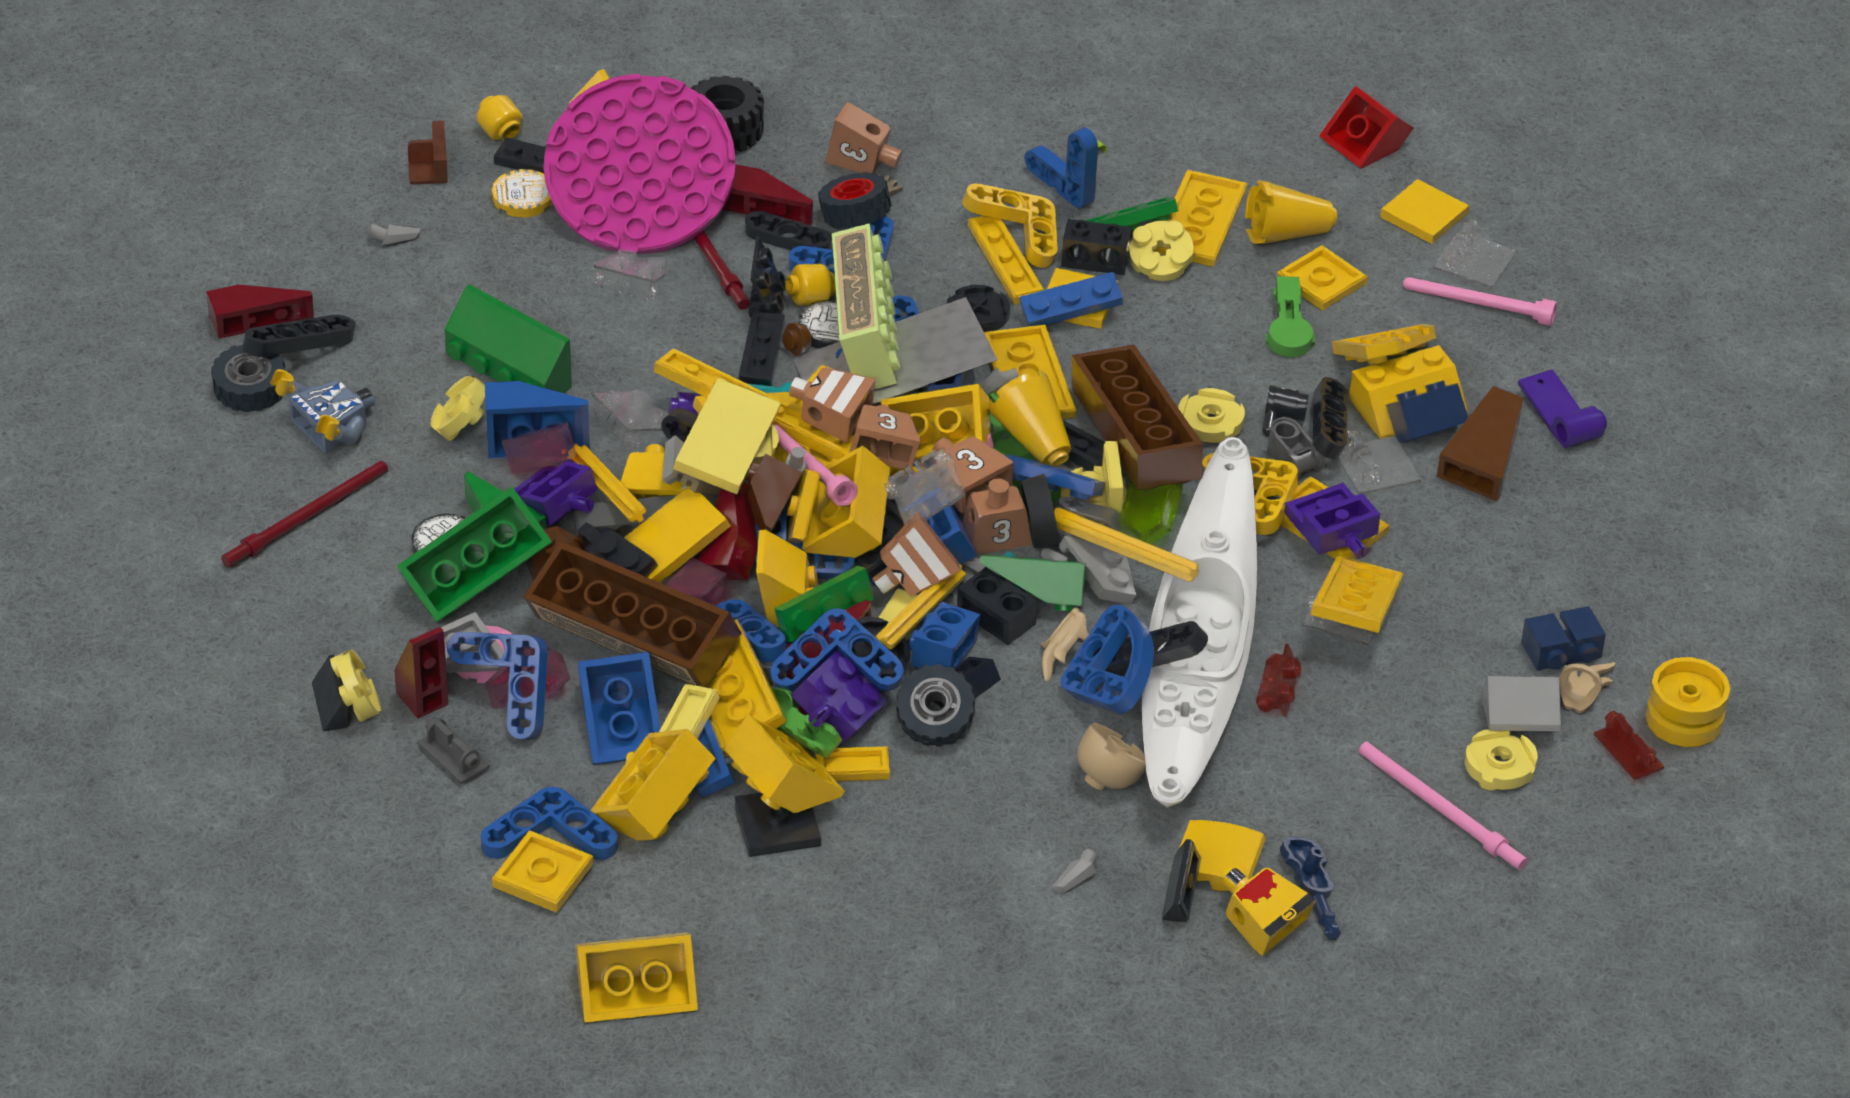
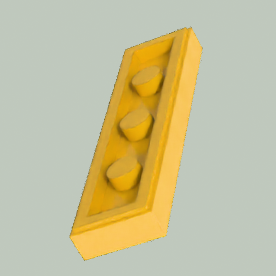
[968,216,1044,305]

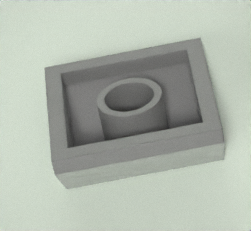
[1481,676,1561,731]

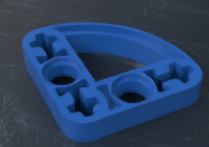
[1060,605,1154,714]

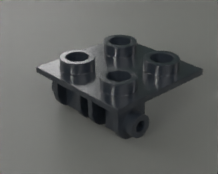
[748,236,786,318]

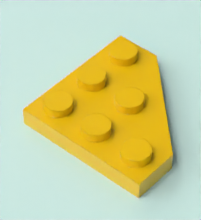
[1331,324,1436,364]

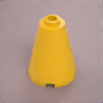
[1245,180,1337,245]
[988,371,1071,467]

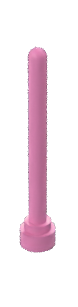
[1403,277,1557,326]
[773,424,858,506]

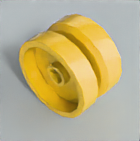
[1645,657,1731,747]

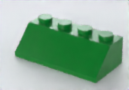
[444,284,572,393]
[397,487,552,623]

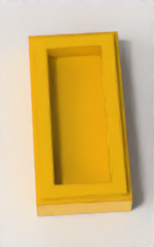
[816,746,890,781]

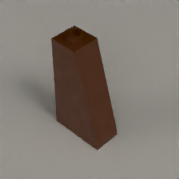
[1437,386,1523,501]

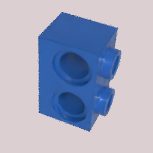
[909,602,980,670]

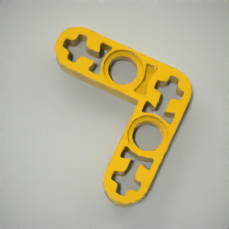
[962,183,1058,268]
[1202,453,1298,535]

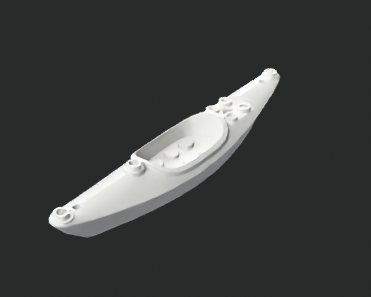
[1142,437,1257,808]

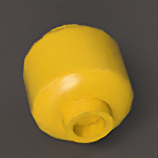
[476,95,523,141]
[785,264,836,306]

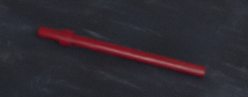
[693,231,750,310]
[221,460,388,567]

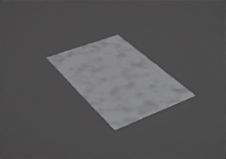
[794,297,998,404]

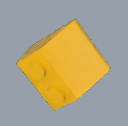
[756,530,818,627]

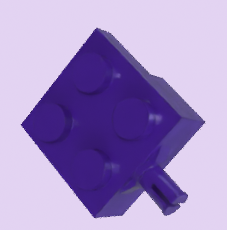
[514,460,597,526]
[1284,482,1381,559]
[791,650,887,746]

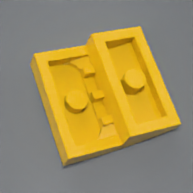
[1171,820,1266,891]

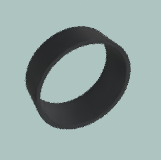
[1020,473,1059,549]

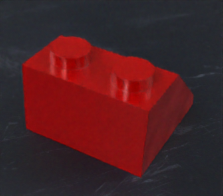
[1319,85,1414,169]

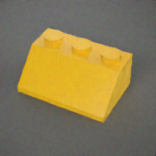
[1349,345,1468,440]
[881,384,991,460]
[802,445,890,558]
[724,714,845,813]
[590,729,716,841]
[575,932,698,1023]

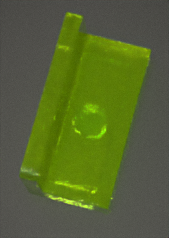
[1119,480,1183,544]

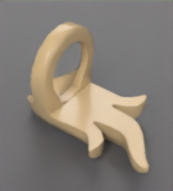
[1041,608,1089,681]
[1559,662,1615,714]

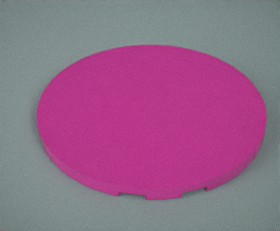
[543,74,736,254]

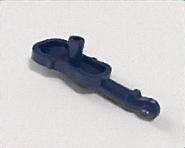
[1280,836,1341,940]

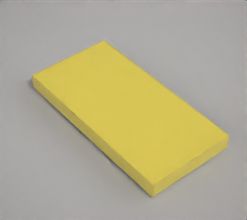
[673,378,781,494]

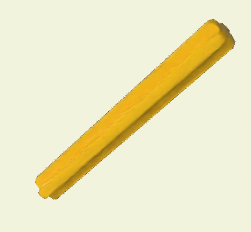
[570,444,646,523]
[1054,508,1199,582]
[875,564,966,649]

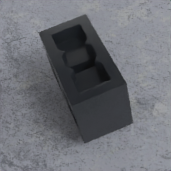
[1061,219,1131,275]
[957,567,1038,645]

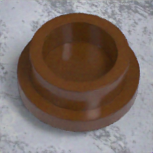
[782,322,812,356]

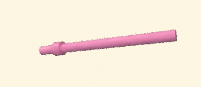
[1359,741,1528,871]

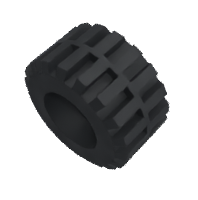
[691,76,764,152]

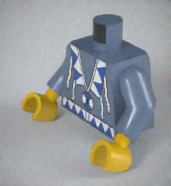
[270,369,375,454]

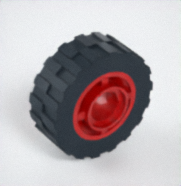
[818,172,892,228]

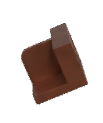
[408,120,448,185]

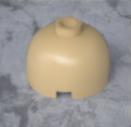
[1077,723,1146,791]

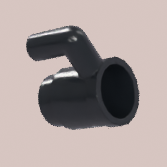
[1262,385,1309,437]

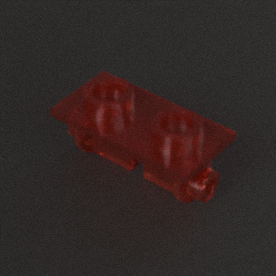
[1256,644,1301,717]
[1594,711,1664,781]

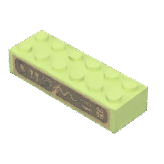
[832,224,901,390]

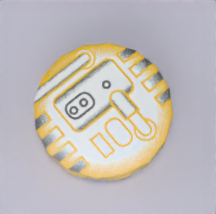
[492,169,553,218]

